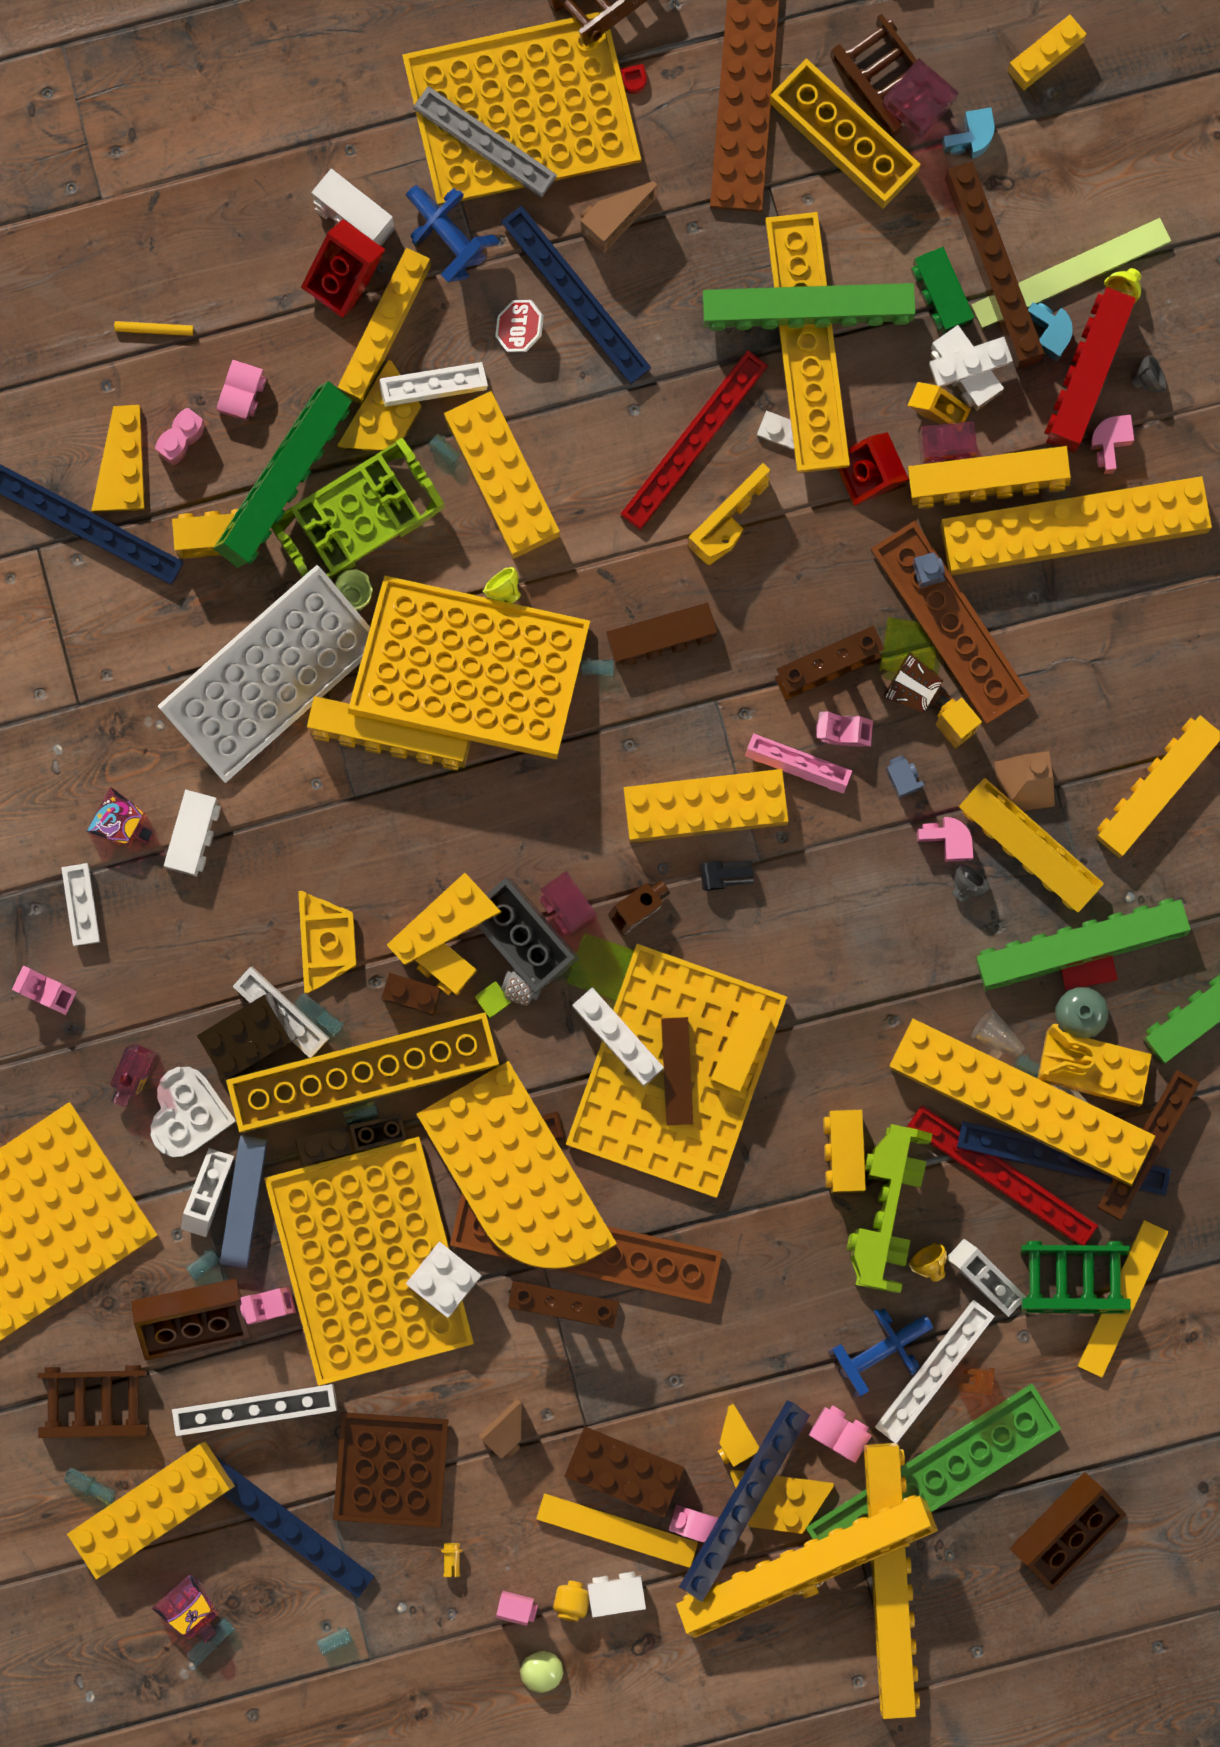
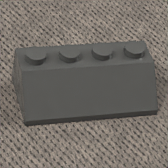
[478,877,580,993]

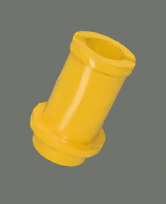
[441,1543,463,1577]

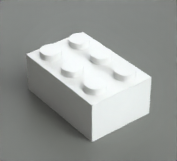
[311,169,395,246]

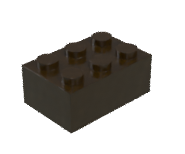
[197,993,297,1081]

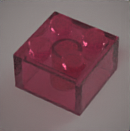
[882,58,959,139]
[918,421,978,465]
[539,871,597,937]

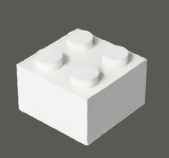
[406,1242,482,1318]

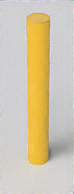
[114,321,194,336]

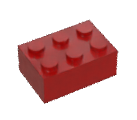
[301,219,385,318]

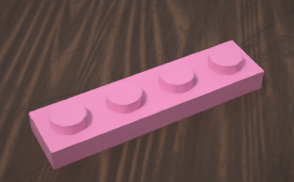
[745,733,852,794]

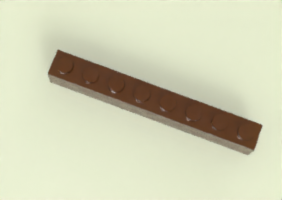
[945,161,1044,370]

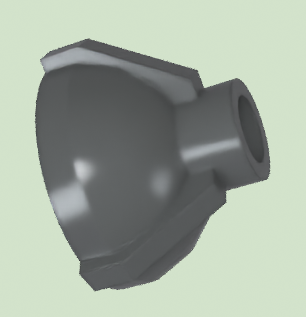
[1131,355,1167,393]
[952,863,990,902]

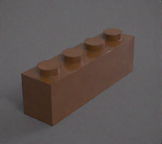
[607,602,717,668]

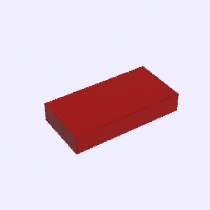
[1061,955,1118,991]

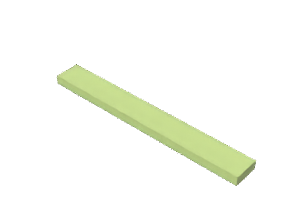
[971,218,1171,330]

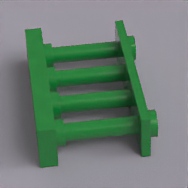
[1020,1241,1131,1314]

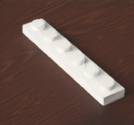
[875,1300,995,1443]

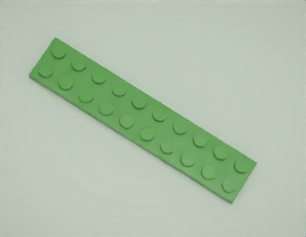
[806,1383,1061,1540]

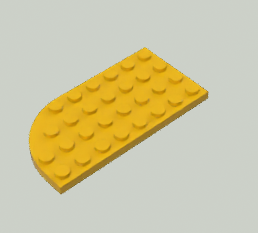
[416,1061,617,1269]

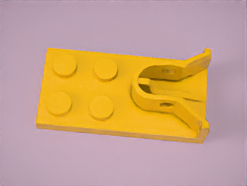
[688,463,771,565]
[1037,1024,1152,1107]

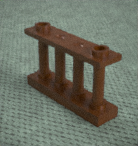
[548,0,647,46]
[830,13,944,138]
[774,625,885,702]
[508,1281,619,1329]
[38,1365,149,1438]

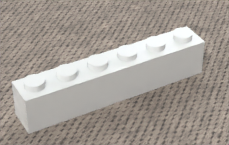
[172,1384,338,1436]

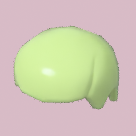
[334,569,373,611]
[520,1651,564,1693]

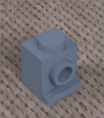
[912,552,945,588]
[885,755,924,799]

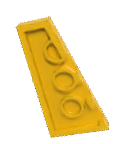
[91,405,145,513]
[387,873,501,965]

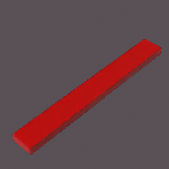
[620,350,768,531]
[907,1105,1098,1245]

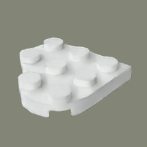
[151,1067,237,1157]

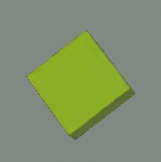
[474,981,511,1018]

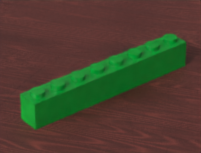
[213,381,353,568]

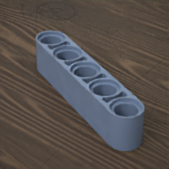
[220,1135,267,1269]

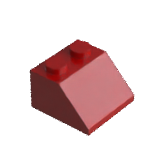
[838,432,909,506]

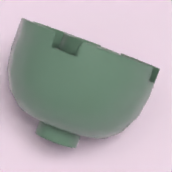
[1055,987,1108,1038]

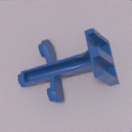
[406,185,500,282]
[828,1308,933,1397]

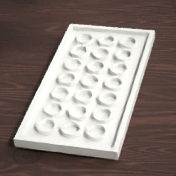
[158,565,370,783]

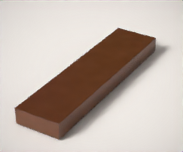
[661,1017,693,1126]

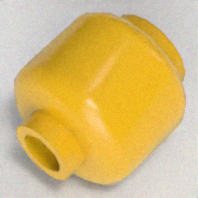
[553,1581,590,1622]

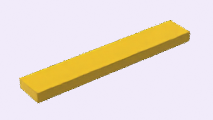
[1077,1220,1169,1378]
[536,1493,698,1568]

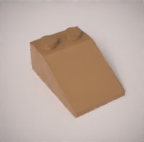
[580,181,657,254]

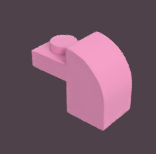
[1090,415,1134,475]
[816,712,873,747]
[917,817,973,862]
[12,966,77,1015]
[240,1287,296,1325]
[668,1505,718,1542]

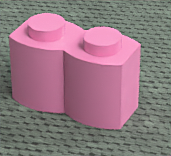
[216,360,267,422]
[155,408,205,466]
[808,1406,872,1463]
[496,1591,538,1626]

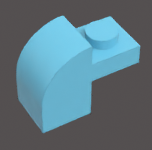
[942,107,995,159]
[1028,302,1073,361]

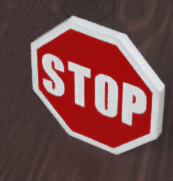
[495,300,544,352]

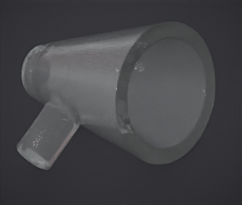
[971,1009,1025,1059]

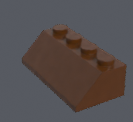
[131,1278,250,1361]
[1009,1472,1127,1591]

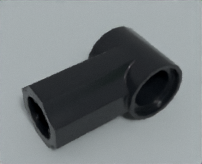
[700,861,754,891]

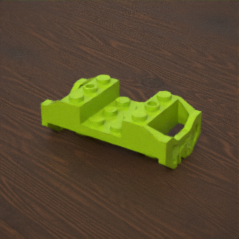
[271,438,445,581]
[846,1124,932,1293]

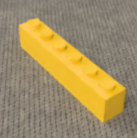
[337,247,431,404]
[1096,715,1220,858]
[959,778,1104,912]

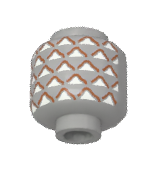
[501,969,541,1006]

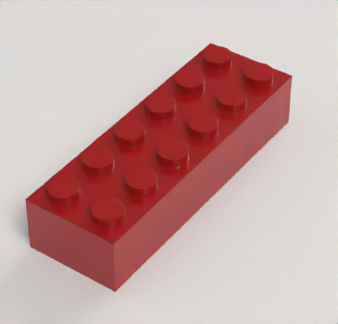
[1044,287,1136,454]

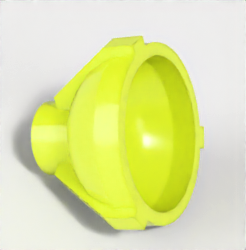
[1104,268,1141,303]
[483,567,521,603]

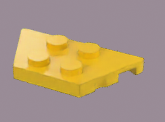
[337,359,422,451]
[298,891,357,994]
[730,1470,834,1534]

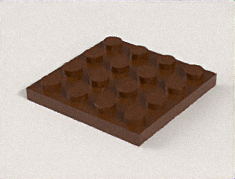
[333,1412,449,1528]

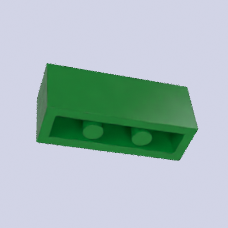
[911,246,975,335]

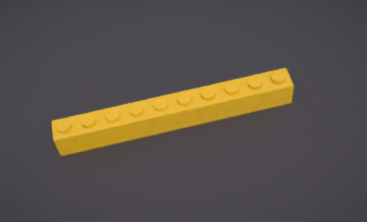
[864,1443,920,1719]
[676,1495,938,1638]

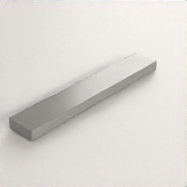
[413,86,557,198]

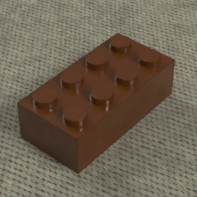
[564,1426,684,1517]

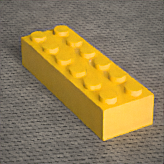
[770,58,921,209]
[444,391,560,559]
[908,446,1071,509]
[307,696,471,771]
[623,769,788,843]
[67,1441,235,1579]

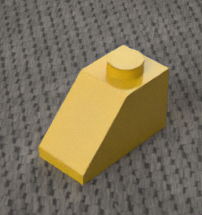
[907,382,971,432]
[718,1404,760,1467]

